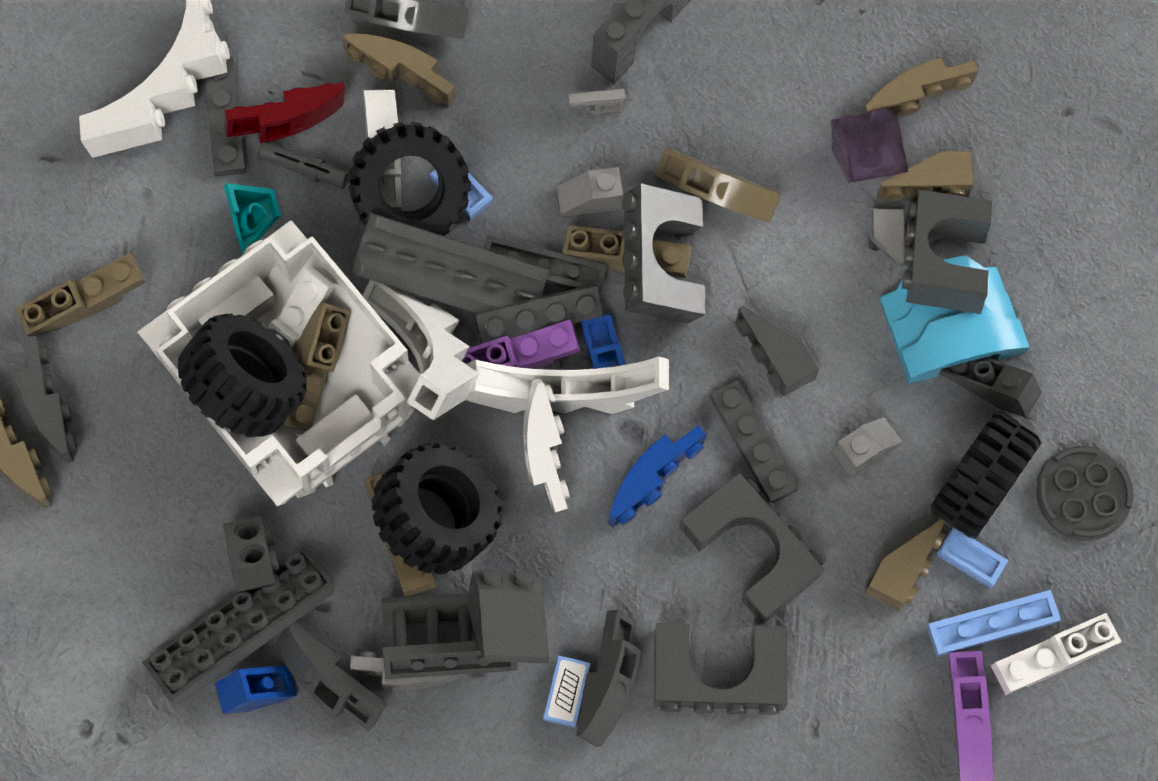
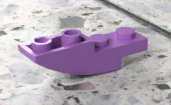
[462,319,581,369]
[949,651,994,781]

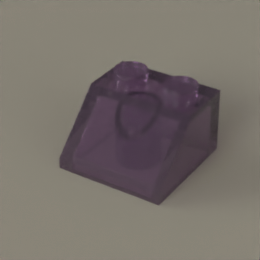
[831,109,908,183]

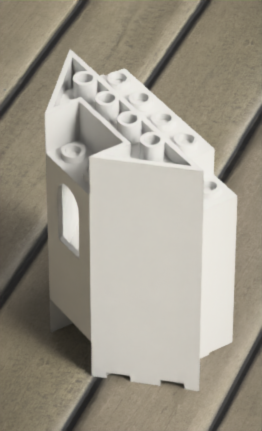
[137,220,420,506]

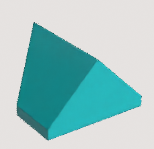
[223,183,282,255]

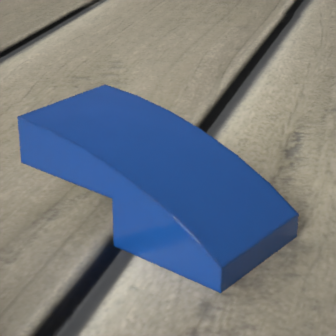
[580,313,625,369]

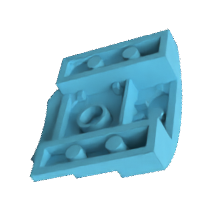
[879,255,1029,384]

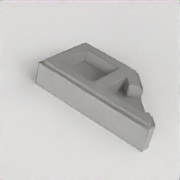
[568,89,626,115]
[872,209,905,267]

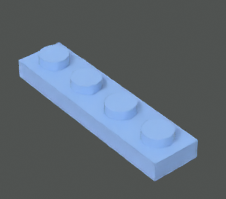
[926,590,1061,657]

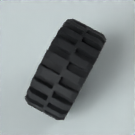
[349,122,471,236]
[178,313,307,437]
[930,412,1042,538]
[371,443,502,574]

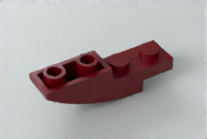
[224,83,345,143]

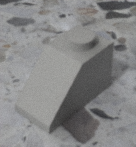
[557,167,623,217]
[833,417,903,478]

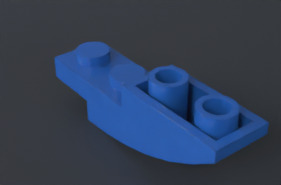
[608,425,706,528]

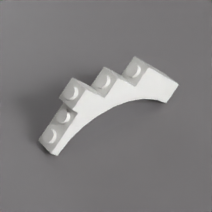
[79,0,230,158]
[363,280,480,420]
[466,357,669,414]

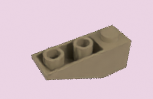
[877,151,974,201]
[865,519,946,611]

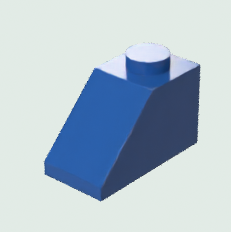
[215,665,297,714]

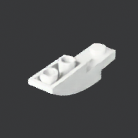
[363,90,402,209]
[267,266,335,353]
[523,379,570,512]
[991,613,1122,695]

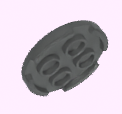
[1036,446,1134,541]

